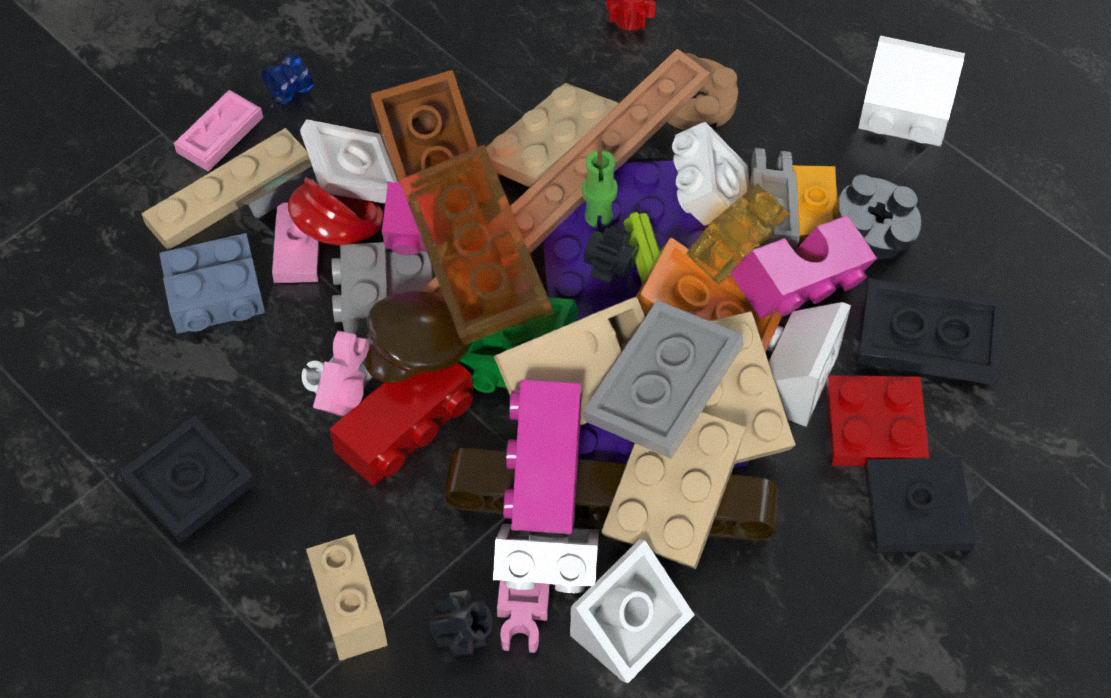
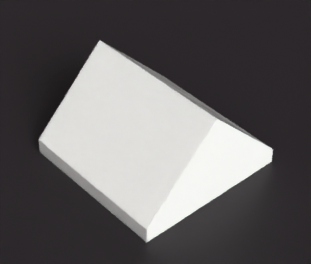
[570,539,694,683]

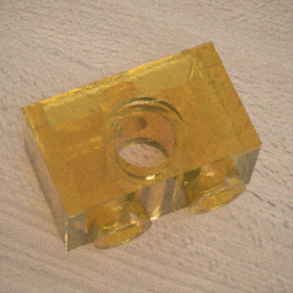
[686,183,790,286]

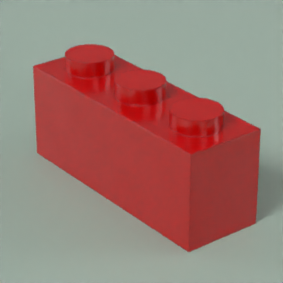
[330,363,474,486]

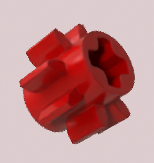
[606,0,656,30]

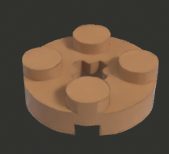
[667,53,738,130]

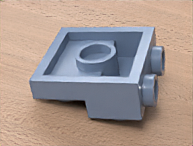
[159,233,265,334]

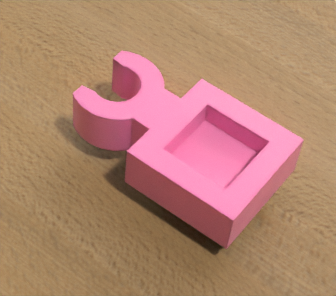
[313,331,369,417]
[497,580,550,653]

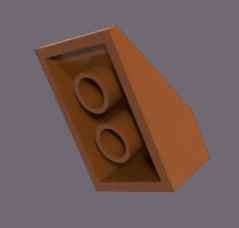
[371,70,492,209]

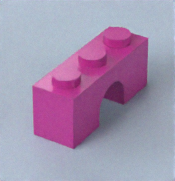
[731,215,877,319]

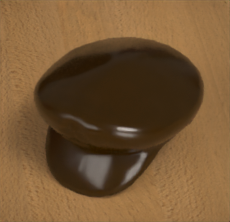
[363,291,471,383]

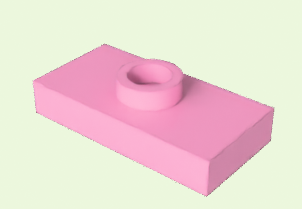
[174,90,263,172]
[272,203,321,283]

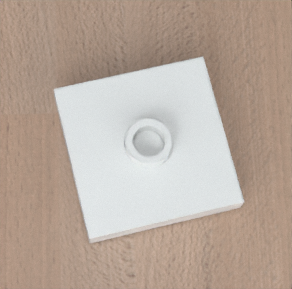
[300,120,398,203]

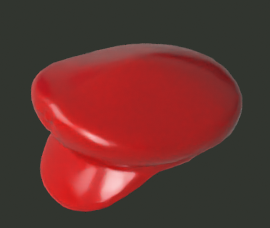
[288,178,383,245]

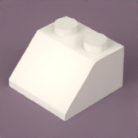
[858,36,965,146]
[768,302,851,427]

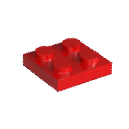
[826,376,929,466]

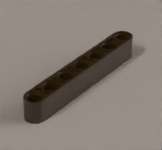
[443,448,778,540]

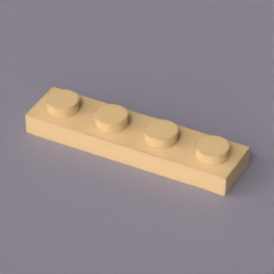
[142,128,310,251]

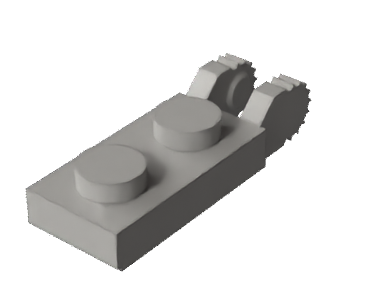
[750,148,800,250]

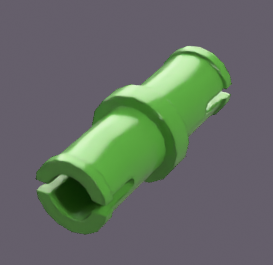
[582,150,618,227]

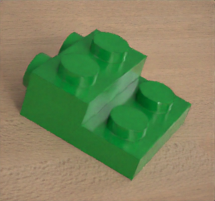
[459,292,578,393]

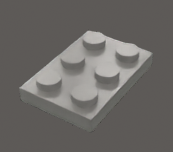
[583,300,744,459]

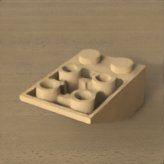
[494,296,645,425]

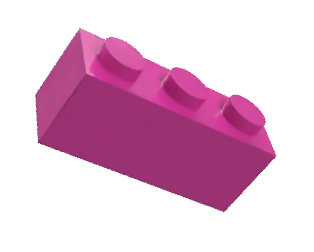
[503,380,583,534]

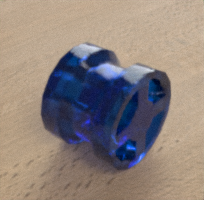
[262,53,313,105]

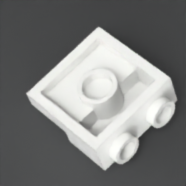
[672,122,752,240]
[493,524,599,593]

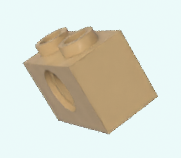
[306,534,388,661]

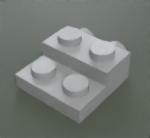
[332,242,433,338]

